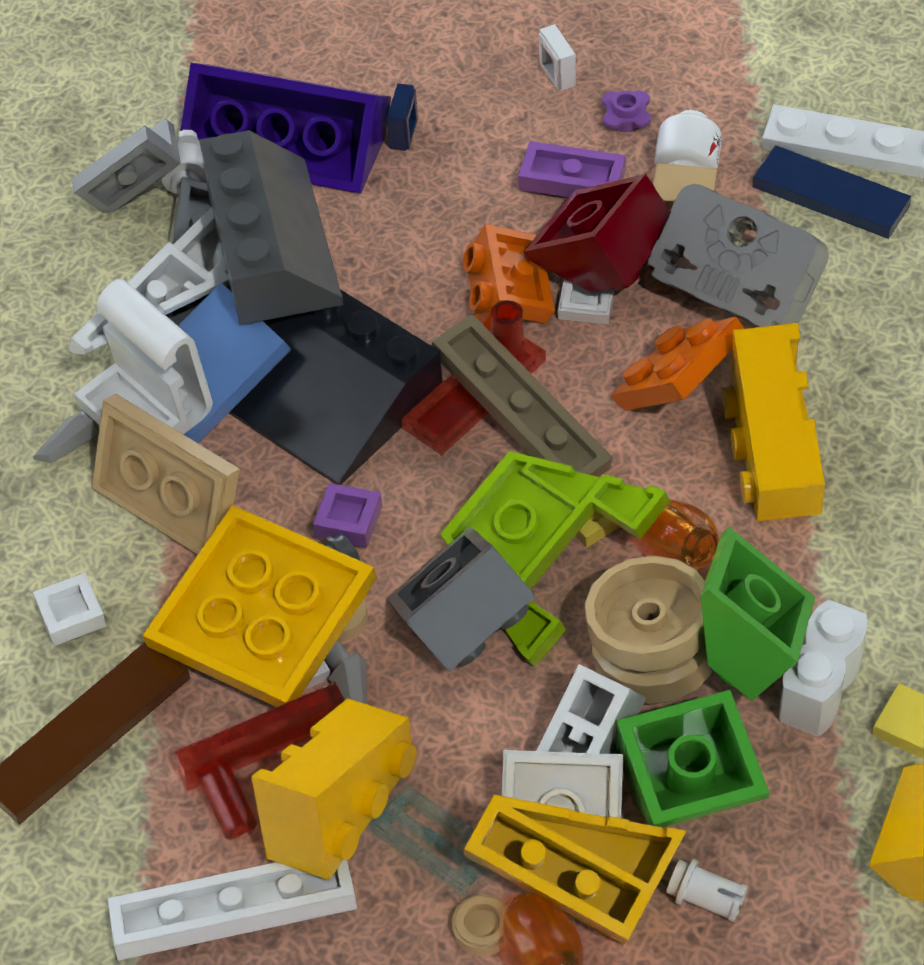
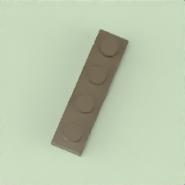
[431,314,613,477]

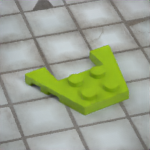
[440,451,671,667]

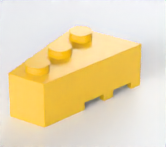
[722,323,825,521]
[251,698,417,880]
[464,795,686,945]

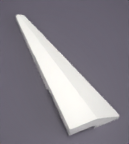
[68,207,230,355]

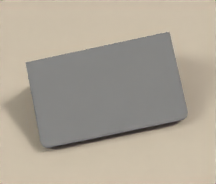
[72,119,181,213]

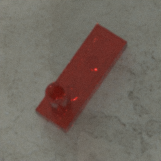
[401,300,546,456]
[175,682,345,840]

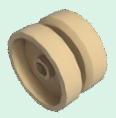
[585,556,713,704]

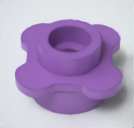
[602,90,651,132]

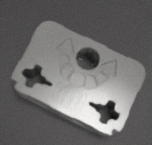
[648,184,829,327]

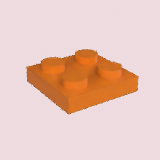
[611,317,745,411]

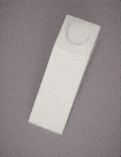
[536,664,646,754]

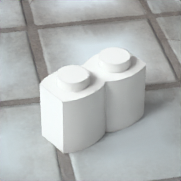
[779,599,867,737]

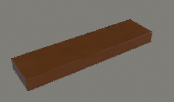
[0,642,191,825]

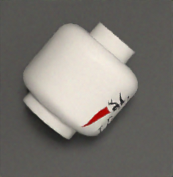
[654,110,722,168]

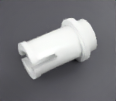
[666,858,748,923]

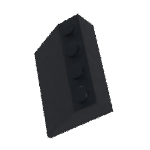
[229,289,443,485]

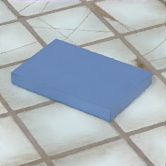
[178,283,291,444]

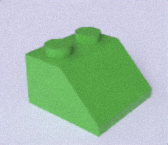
[700,527,815,701]
[616,690,769,827]

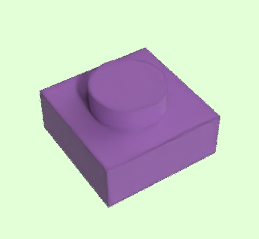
[313,483,382,548]

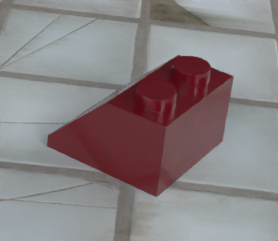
[523,174,671,293]

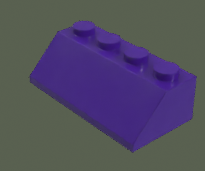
[180,62,391,193]

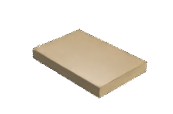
[91,394,240,555]

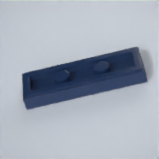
[753,145,911,239]

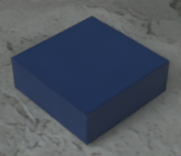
[387,83,418,151]

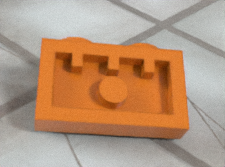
[463,224,555,331]

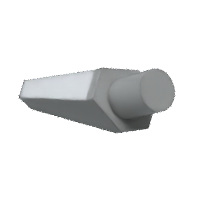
[33,410,99,463]
[325,641,367,704]

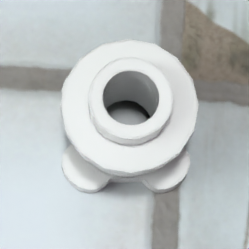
[161,130,206,194]

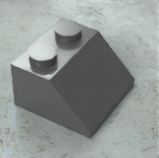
[387,526,536,672]

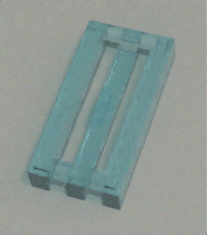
[371,785,486,897]

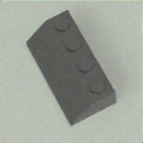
[199,130,343,325]

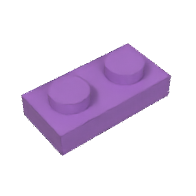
[518,141,626,197]

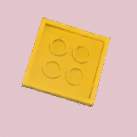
[142,505,377,713]

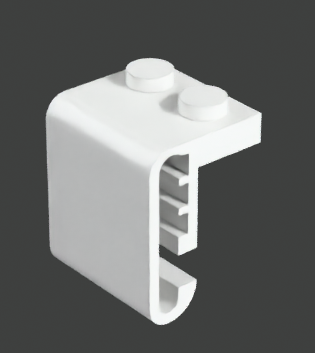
[74,279,213,435]

